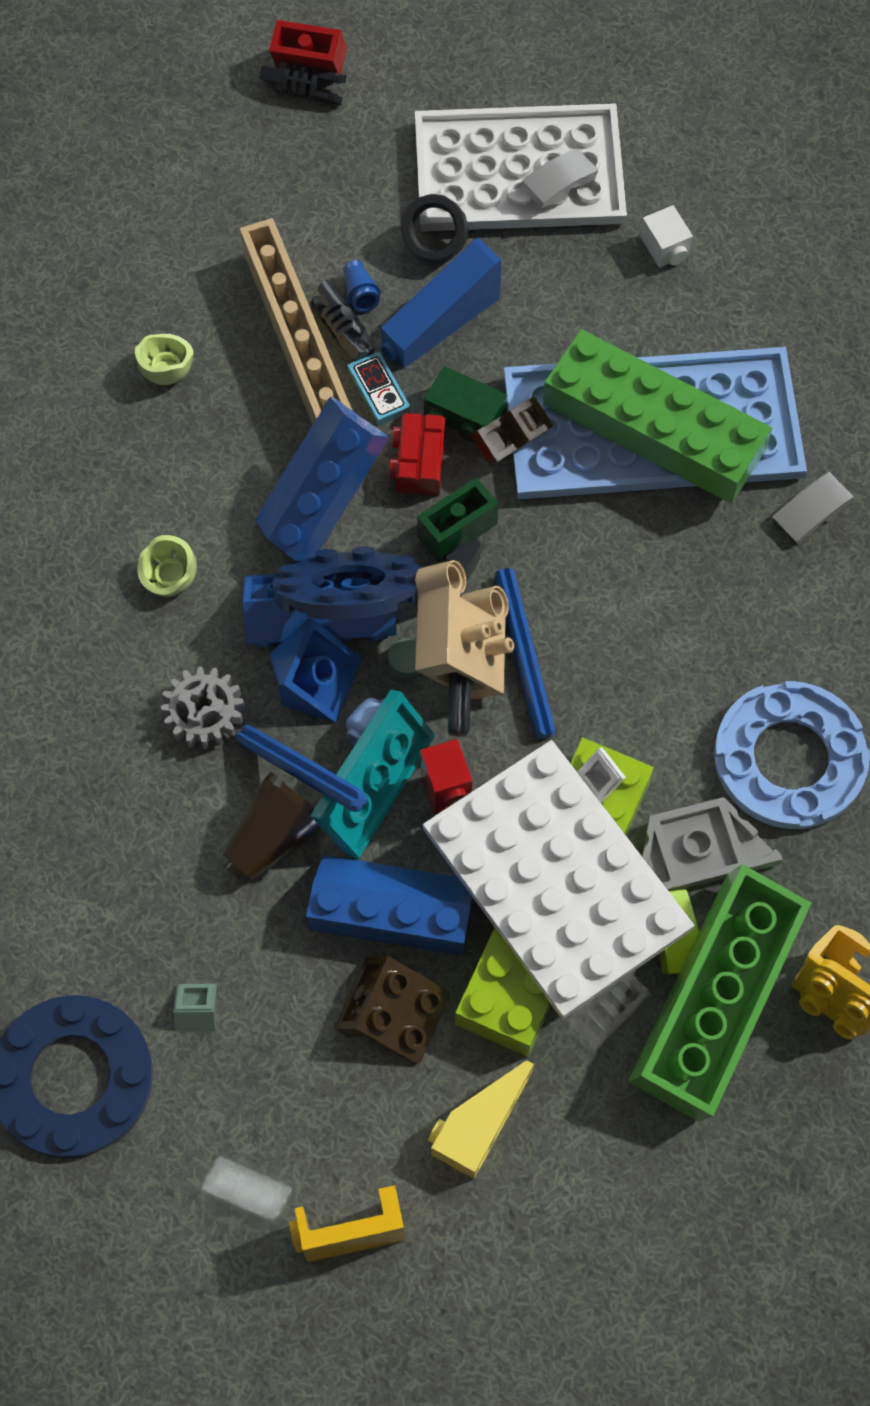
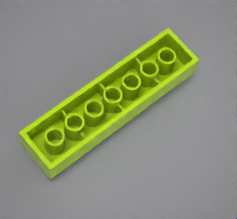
[455,737,654,1057]

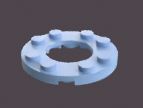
[714,681,870,829]

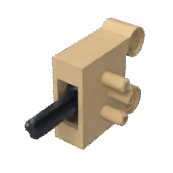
[415,560,514,737]

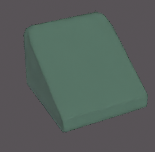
[173,984,217,1032]

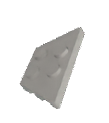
[642,797,782,891]

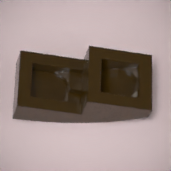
[471,396,554,466]

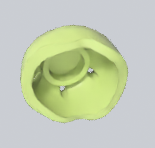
[135,334,193,385]
[137,535,197,597]

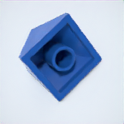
[270,619,363,723]

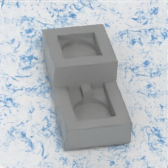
[520,148,599,208]
[772,472,855,544]

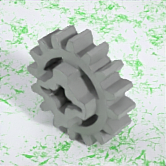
[161,666,245,749]

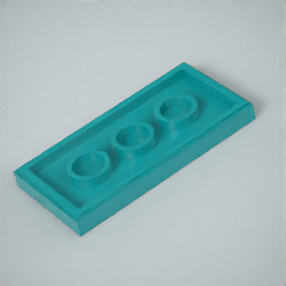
[310,689,436,860]

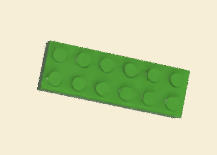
[543,329,772,504]
[628,864,812,1122]

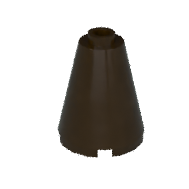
[223,771,322,881]

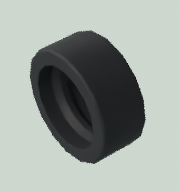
[400,194,469,263]

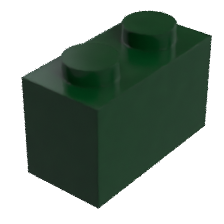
[424,366,508,442]
[417,477,499,562]

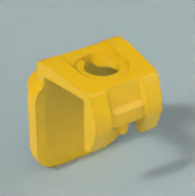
[792,925,870,1040]

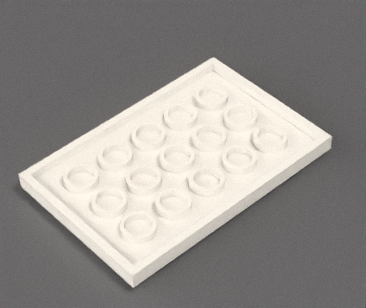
[415,104,627,232]
[423,740,695,1020]

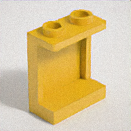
[289,1185,405,1262]

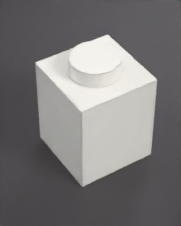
[640,205,693,268]

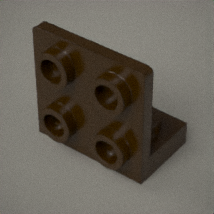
[334,956,450,1064]

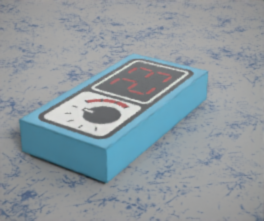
[348,351,410,426]

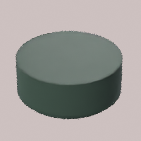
[388,639,419,678]

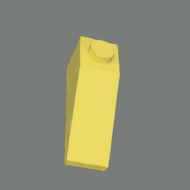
[428,1060,534,1179]

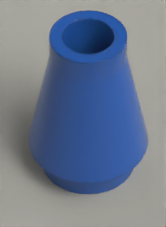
[343,260,381,312]

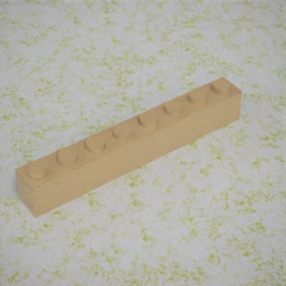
[240,218,352,425]

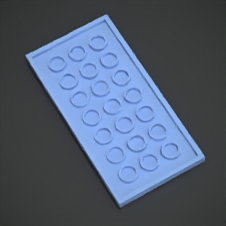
[504,347,807,500]

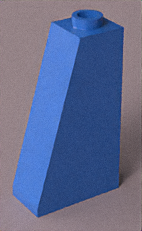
[380,238,502,369]

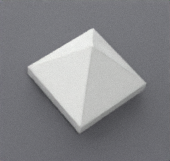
[577,747,626,803]

